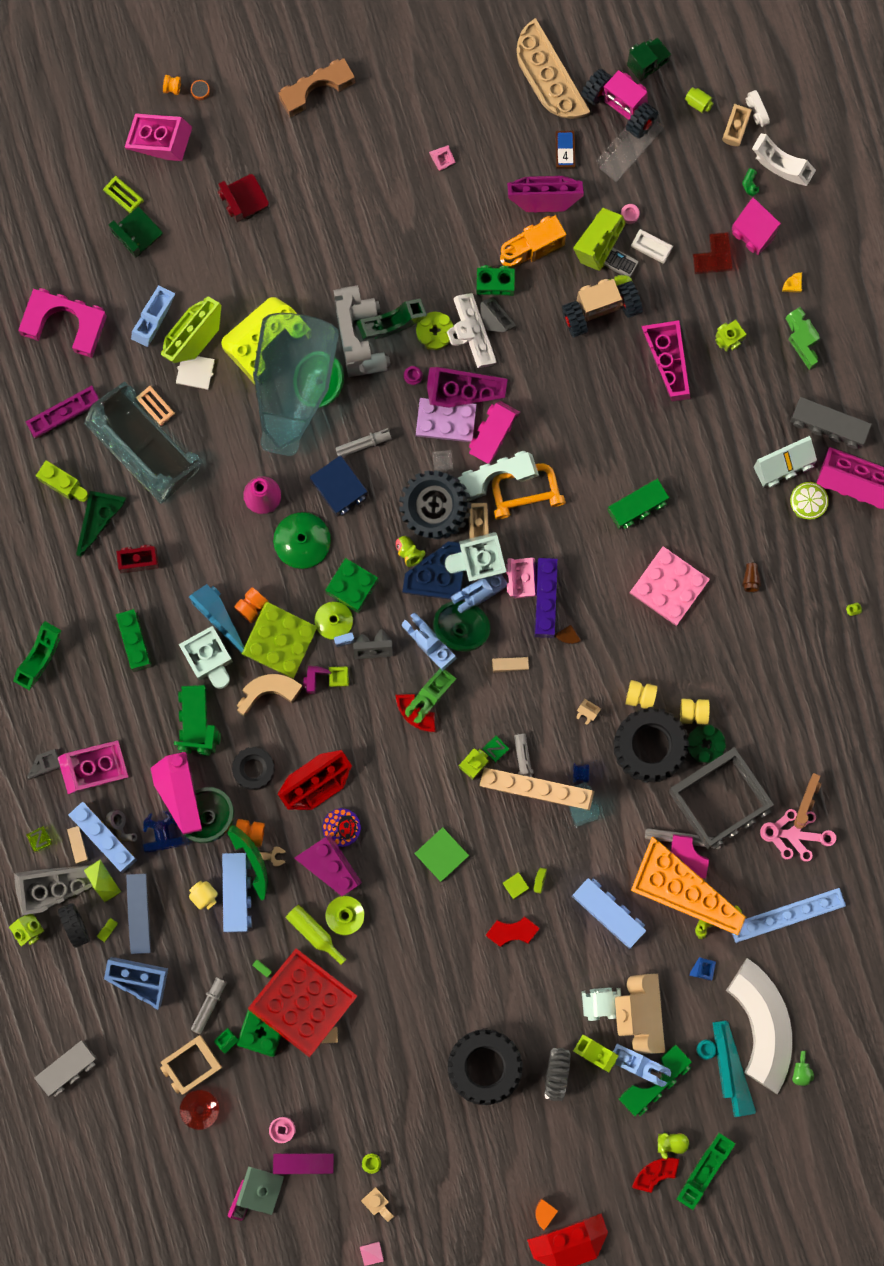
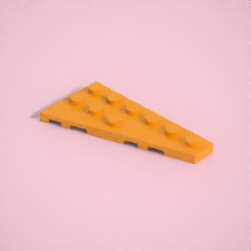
[631,836,746,935]

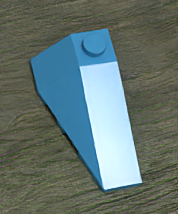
[189,584,245,657]

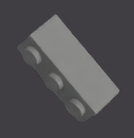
[34,1041,97,1097]

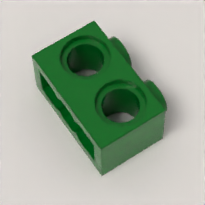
[476,265,515,296]

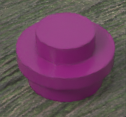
[404,366,423,385]

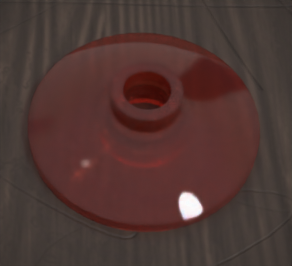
[180,1090,219,1130]

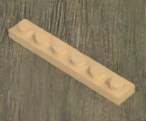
[480,767,594,811]

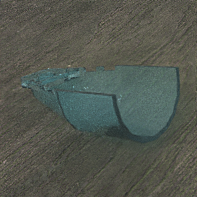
[253,313,339,456]

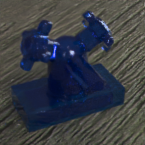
[143,811,184,853]

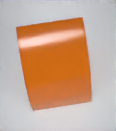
[535,1198,558,1230]

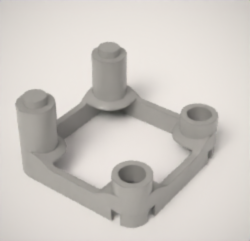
[333,285,391,378]

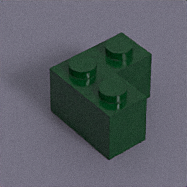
[627,37,671,82]

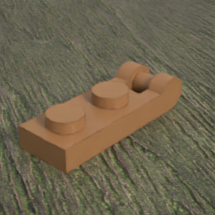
[794,773,822,829]

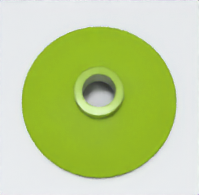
[315,602,353,640]
[325,896,364,935]

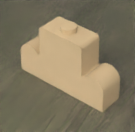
[615,974,665,1054]

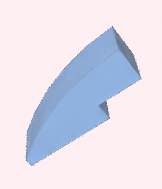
[131,285,175,347]

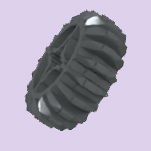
[544,1048,571,1101]

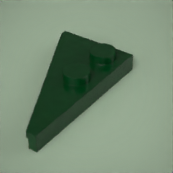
[76,491,126,557]

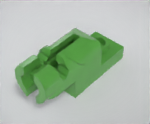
[785,307,820,370]
[405,669,457,723]

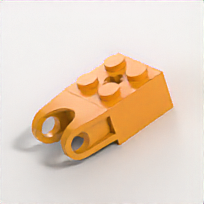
[500,215,566,268]

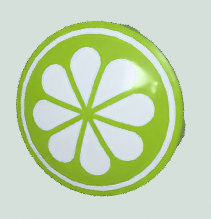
[790,482,828,520]

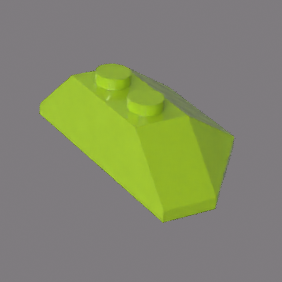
[161,297,221,363]

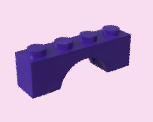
[535,558,558,638]

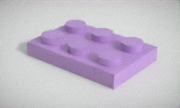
[416,398,476,442]

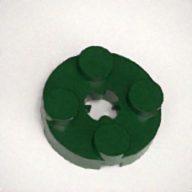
[687,725,726,763]

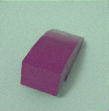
[273,1153,334,1174]

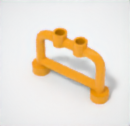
[492,463,566,519]

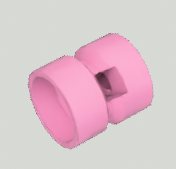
[269,1117,296,1143]

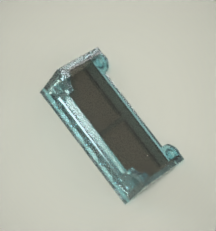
[84,382,202,504]

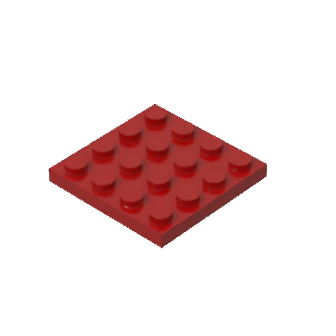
[248,948,357,1058]

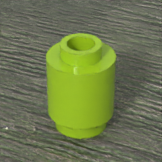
[685,87,714,114]

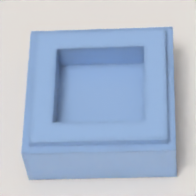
[334,633,355,647]

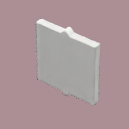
[176,356,215,390]

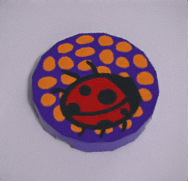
[322,808,361,847]

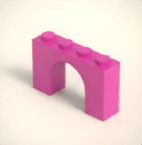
[18,288,107,358]

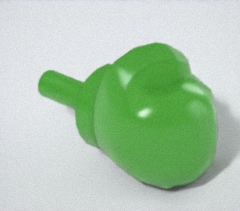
[792,1051,814,1086]

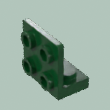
[108,207,163,258]

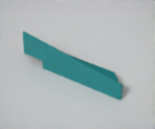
[712,1021,756,1117]

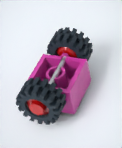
[581,69,659,139]

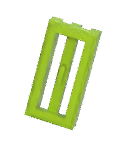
[103,176,144,213]

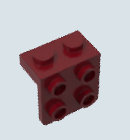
[217,174,269,222]

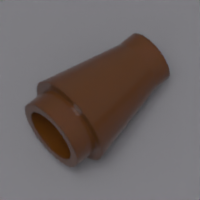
[742,563,761,592]

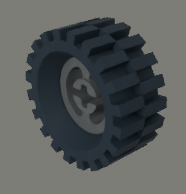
[399,470,471,539]

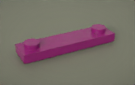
[25,386,102,439]

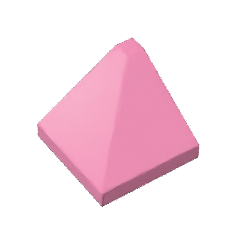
[429,146,456,171]
[360,1242,384,1266]

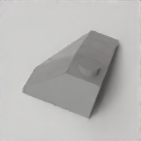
[14,865,93,915]

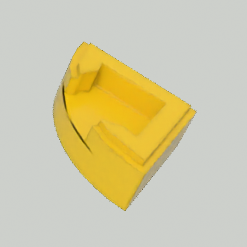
[782,273,802,293]

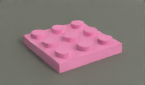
[630,547,710,626]

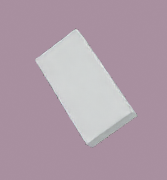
[631,229,673,264]

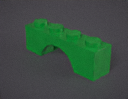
[618,1045,692,1116]

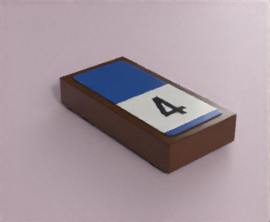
[555,131,575,169]

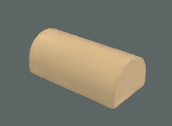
[722,104,752,146]
[468,503,489,538]

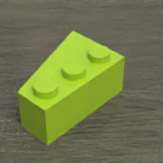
[573,208,626,271]

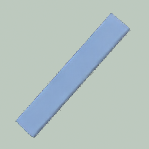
[732,888,846,943]

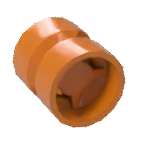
[234,587,268,623]
[236,819,265,848]

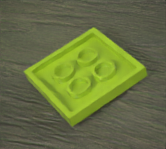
[242,602,317,679]

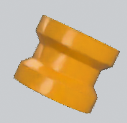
[163,75,181,95]

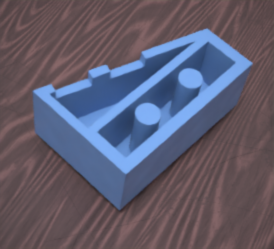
[104,957,168,1010]

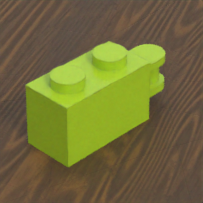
[36,460,89,502]

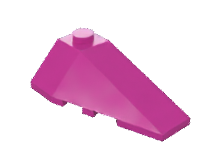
[151,752,202,835]

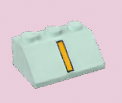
[754,436,817,488]

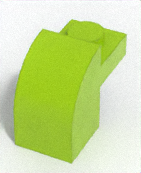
[573,1035,619,1072]

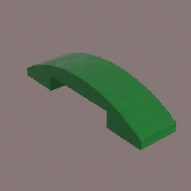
[228,825,268,900]
[676,1133,736,1210]

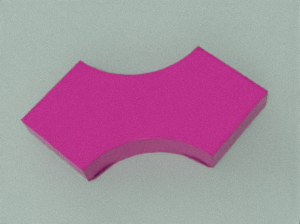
[671,834,709,879]

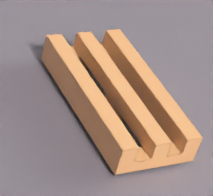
[136,386,175,426]

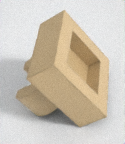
[576,699,601,725]

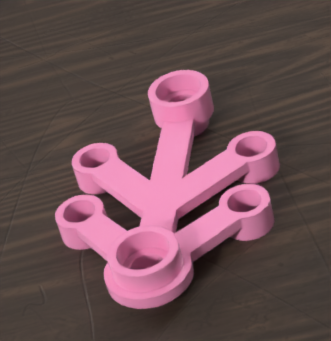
[760,809,836,862]

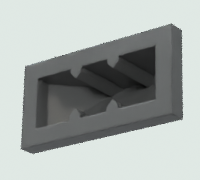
[480,297,516,332]

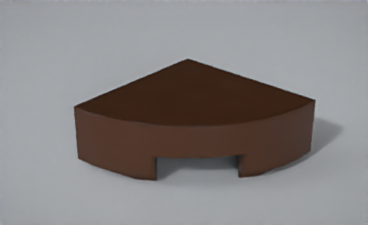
[554,625,581,644]

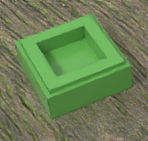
[252,960,272,978]

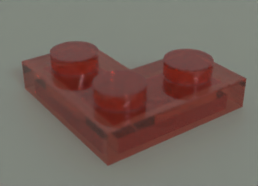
[692,232,732,274]

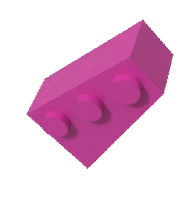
[469,401,520,464]

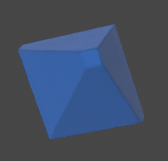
[689,957,716,981]

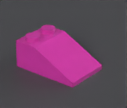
[125,114,192,161]
[731,198,781,255]
[58,740,128,794]

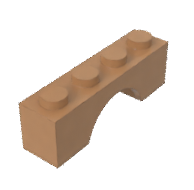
[278,58,355,118]

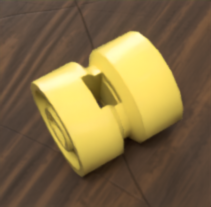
[626,680,657,709]
[680,699,709,725]

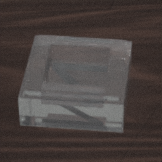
[432,450,453,471]

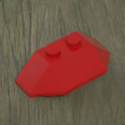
[278,750,352,810]
[527,1213,608,1266]

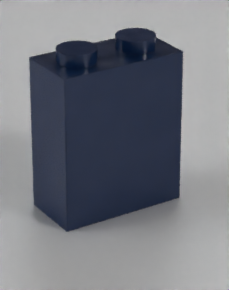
[310,455,368,517]

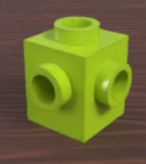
[715,320,747,351]
[9,914,44,946]

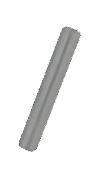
[645,828,721,849]

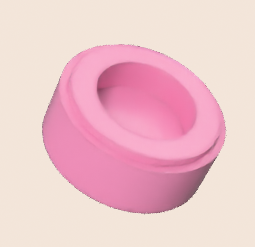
[621,204,640,224]

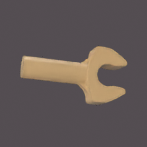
[260,847,286,867]

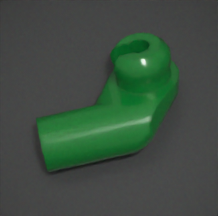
[742,168,759,196]

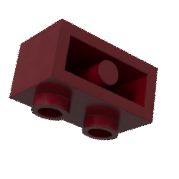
[116,545,159,574]

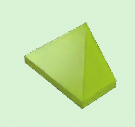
[84,860,121,902]

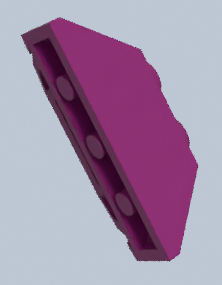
[507,176,584,213]

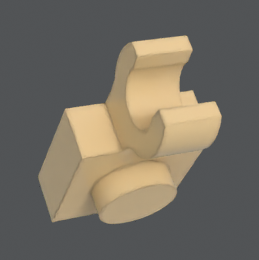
[361,1187,394,1222]

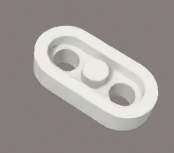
[746,90,770,127]

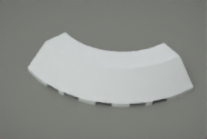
[726,958,792,1094]

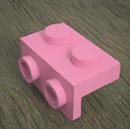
[505,557,537,599]

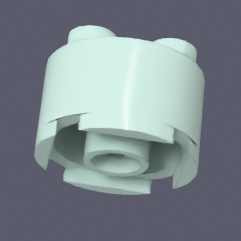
[582,988,621,1021]

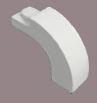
[752,133,816,186]

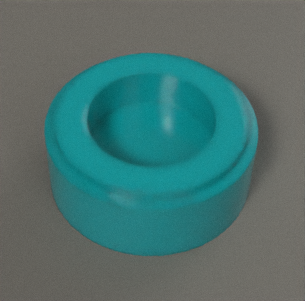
[696,1040,716,1060]

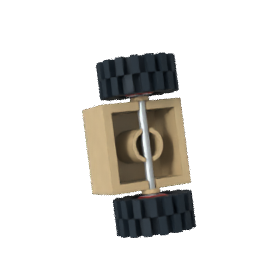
[562,279,643,338]

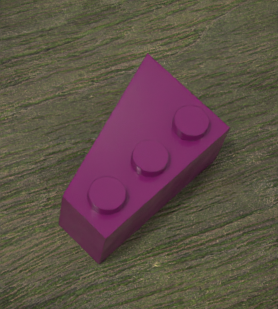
[294,834,362,896]

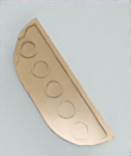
[516,18,590,119]

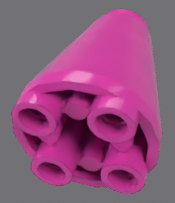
[243,476,281,514]

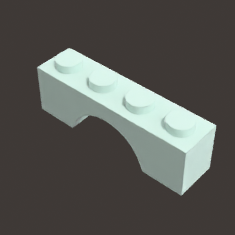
[458,451,539,501]

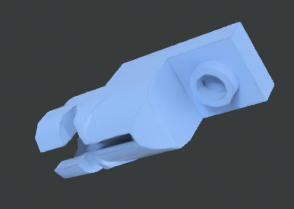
[451,574,507,613]
[402,613,457,671]
[613,1044,671,1087]

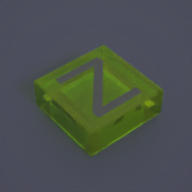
[26,826,52,852]

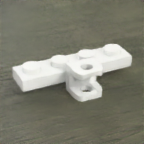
[447,293,497,368]

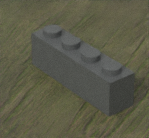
[790,397,871,449]

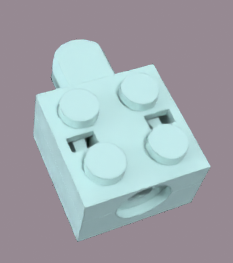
[445,532,506,582]
[179,626,233,689]

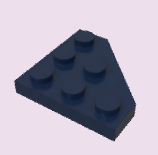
[402,541,463,600]

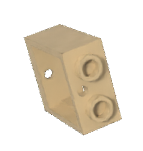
[160,1035,223,1095]

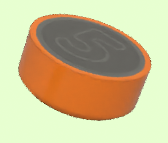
[191,80,210,100]

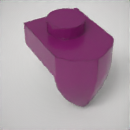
[303,666,331,694]

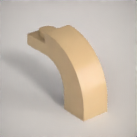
[237,674,303,717]

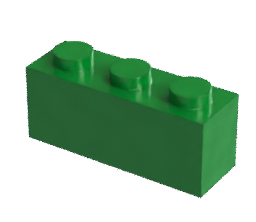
[607,478,669,529]
[116,609,152,672]
[178,685,207,744]

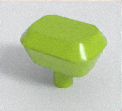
[846,603,862,616]

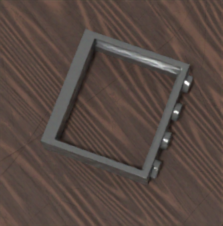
[669,747,774,849]

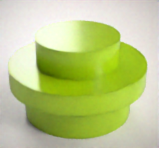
[362,1154,381,1174]

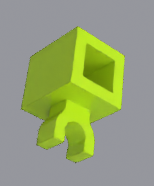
[459,748,489,780]

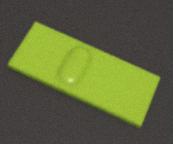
[97,918,118,942]

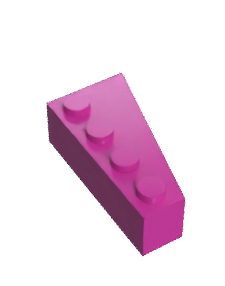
[642,320,690,402]

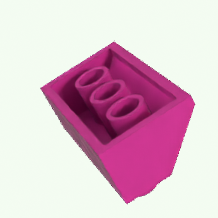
[816,447,884,509]

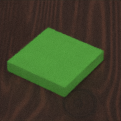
[414,827,469,882]

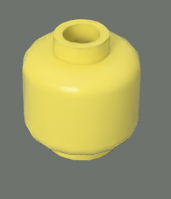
[189,880,218,910]

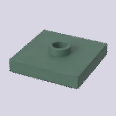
[236,1166,284,1215]

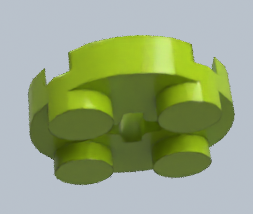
[416,312,454,350]

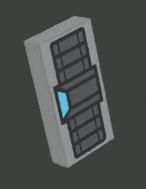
[604,248,639,277]

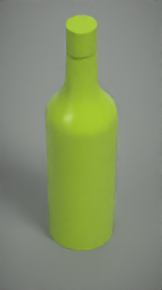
[285,904,346,965]

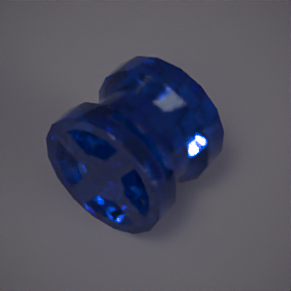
[573,763,589,783]

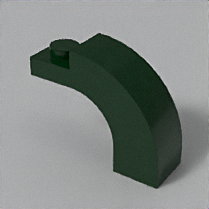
[357,298,427,340]

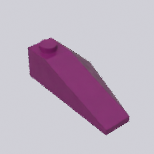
[427,367,508,408]

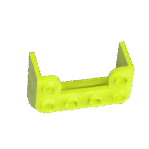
[221,297,312,385]

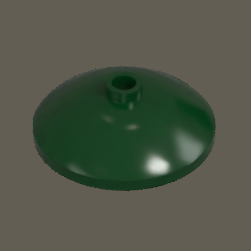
[433,601,490,651]
[184,787,234,843]

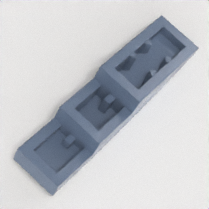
[126,874,151,954]

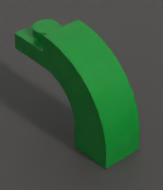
[13,621,62,691]

